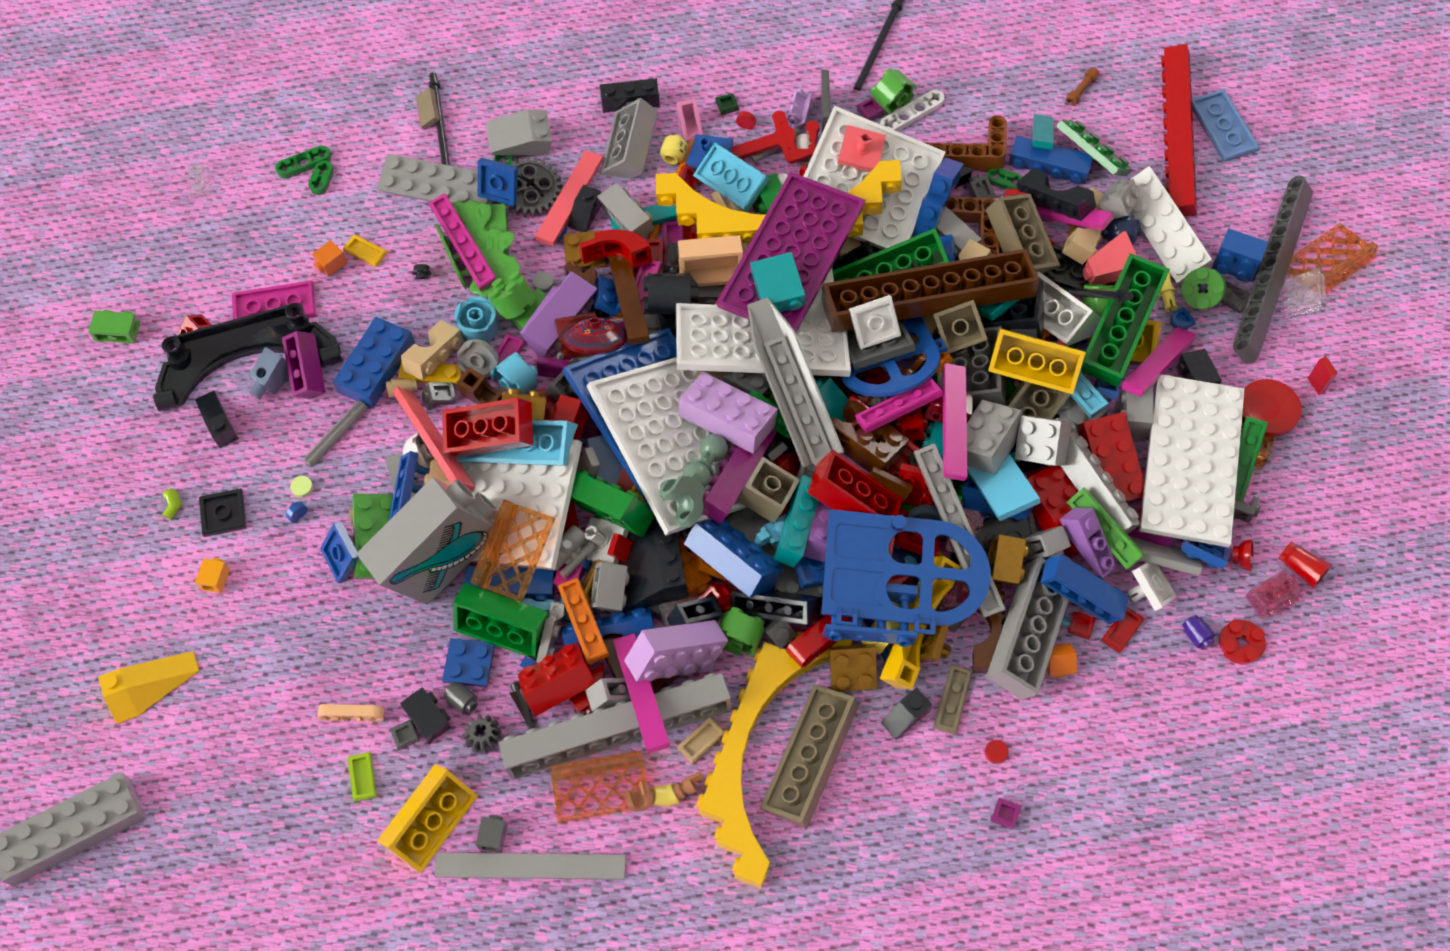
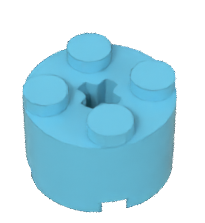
[454,296,499,342]
[490,352,538,394]

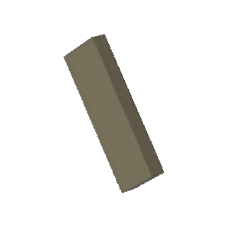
[933,664,973,735]

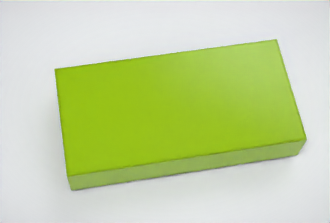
[347,752,377,802]

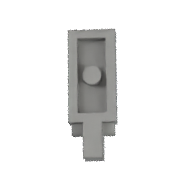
[536,602,566,663]

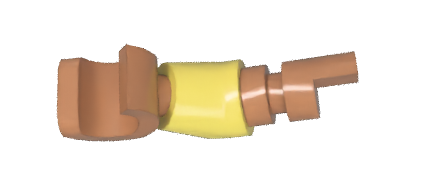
[624,771,704,812]

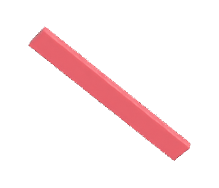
[393,386,476,492]

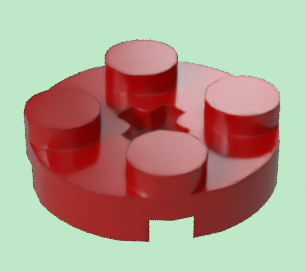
[1219,619,1266,665]

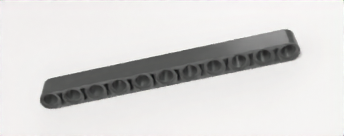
[1233,176,1313,364]

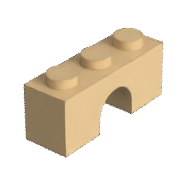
[401,320,462,380]

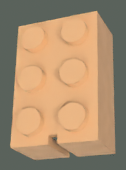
[678,235,743,287]

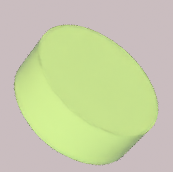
[290,476,313,498]

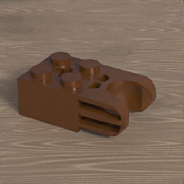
[831,400,910,473]

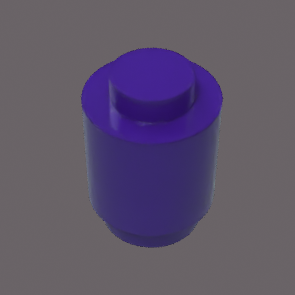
[1182,615,1216,649]

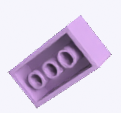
[678,372,778,453]
[624,620,728,682]

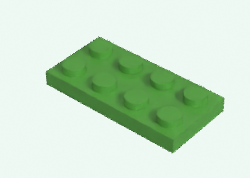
[352,493,394,579]

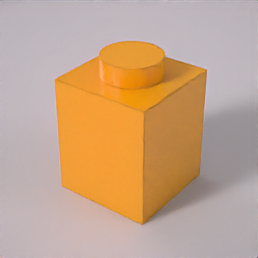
[195,558,230,594]

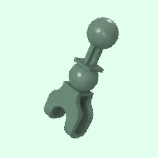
[658,434,728,527]

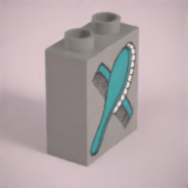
[356,477,502,605]

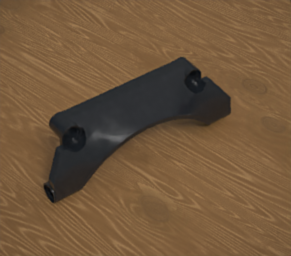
[153,303,343,412]

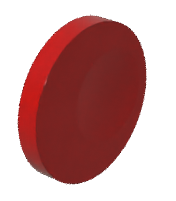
[1242,379,1302,437]

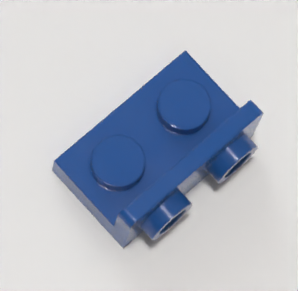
[594,275,621,317]

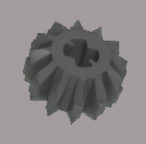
[462,714,502,754]

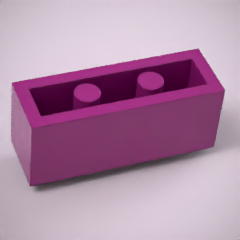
[282,331,326,399]

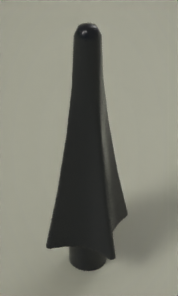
[509,681,535,729]

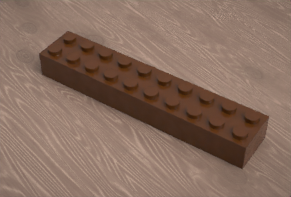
[822,249,1039,332]

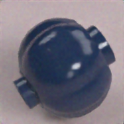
[1102,213,1141,245]

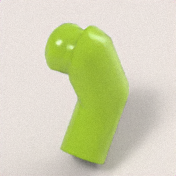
[162,488,182,520]

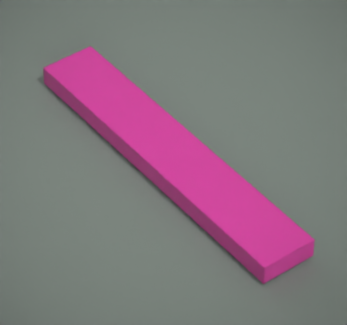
[428,193,497,291]
[1122,327,1196,397]
[943,363,967,481]
[613,633,670,754]

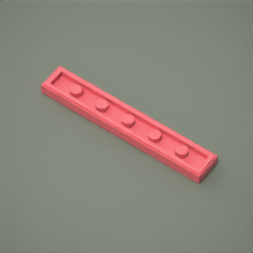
[535,150,603,247]

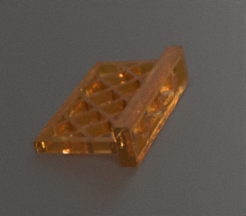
[1287,223,1378,300]
[470,499,555,602]
[549,751,647,823]

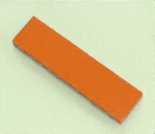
[557,578,609,665]

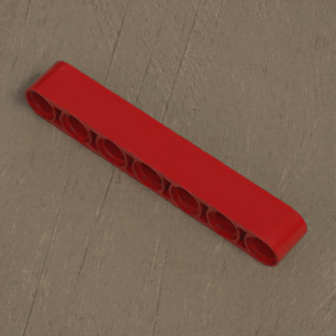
[786,575,914,668]

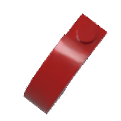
[578,229,652,268]

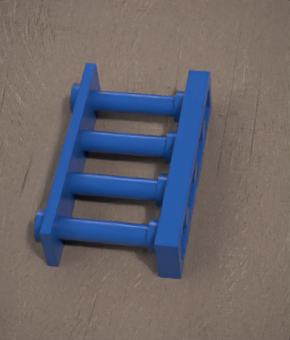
[389,451,430,520]
[823,583,918,647]

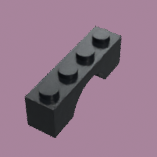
[1017,169,1097,221]

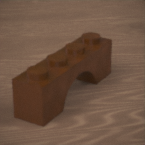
[972,583,1005,674]

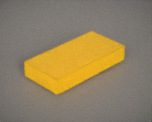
[343,234,387,268]

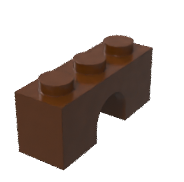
[456,367,507,404]

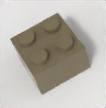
[736,457,800,523]

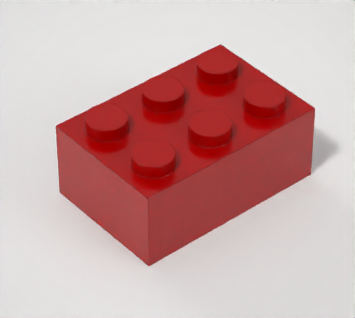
[518,641,596,716]

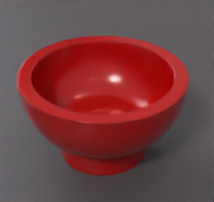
[1232,539,1254,571]

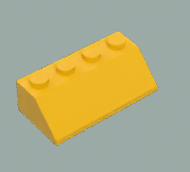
[988,328,1086,394]
[377,764,478,873]

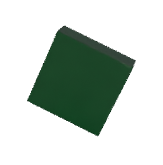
[715,93,739,115]

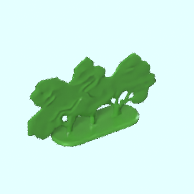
[435,200,520,297]

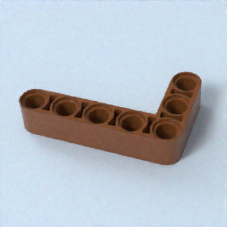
[923,115,1007,171]
[946,196,999,254]

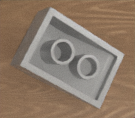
[486,110,552,156]

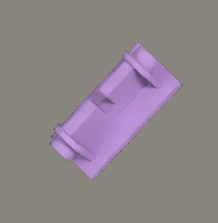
[787,88,813,129]

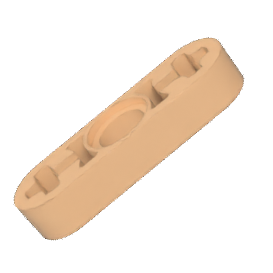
[317,704,385,722]

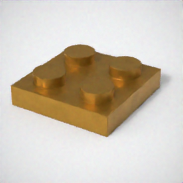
[563,230,607,269]
[829,644,877,692]

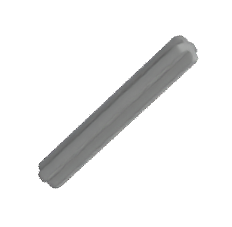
[303,400,367,467]

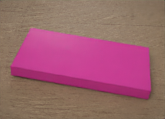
[232,280,316,320]

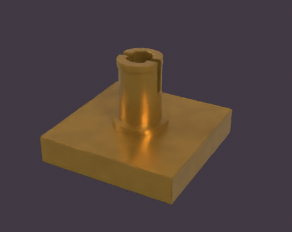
[919,625,952,663]

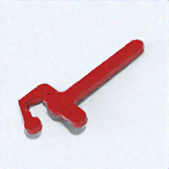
[731,110,820,164]

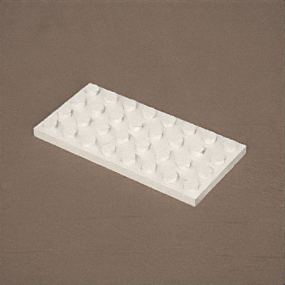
[676,303,851,377]
[1139,375,1244,547]

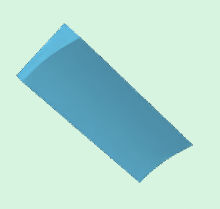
[456,420,578,466]

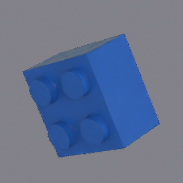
[1212,228,1268,282]

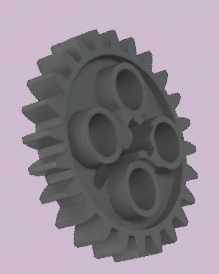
[505,156,562,218]

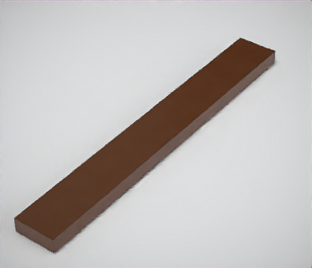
[608,256,650,345]

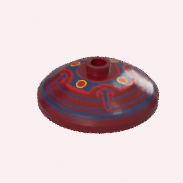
[563,317,627,354]

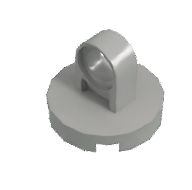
[457,339,499,378]

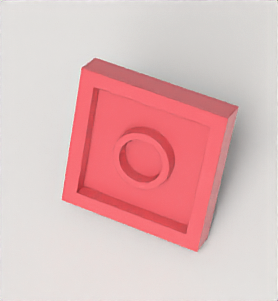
[837,125,886,172]

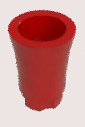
[1278,542,1332,589]

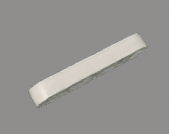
[880,90,944,132]

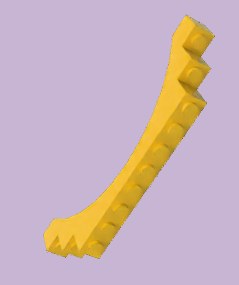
[656,160,902,243]
[696,631,854,889]

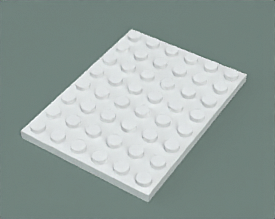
[587,357,746,535]

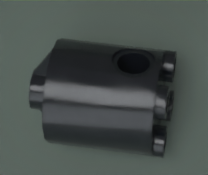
[644,273,699,315]

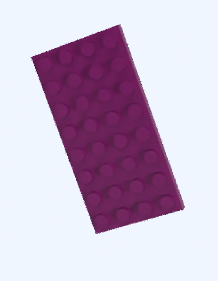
[717,171,866,333]

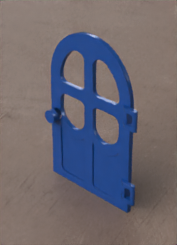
[840,317,948,397]
[821,509,991,635]

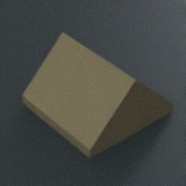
[933,300,988,354]

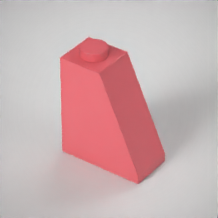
[1083,231,1137,285]

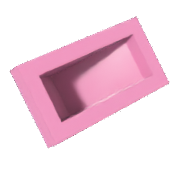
[676,98,703,141]

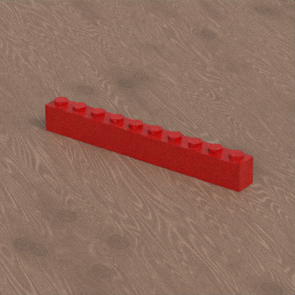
[1161,44,1197,217]

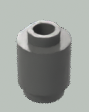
[444,682,478,715]

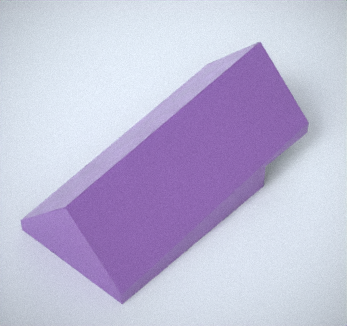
[520,272,597,357]

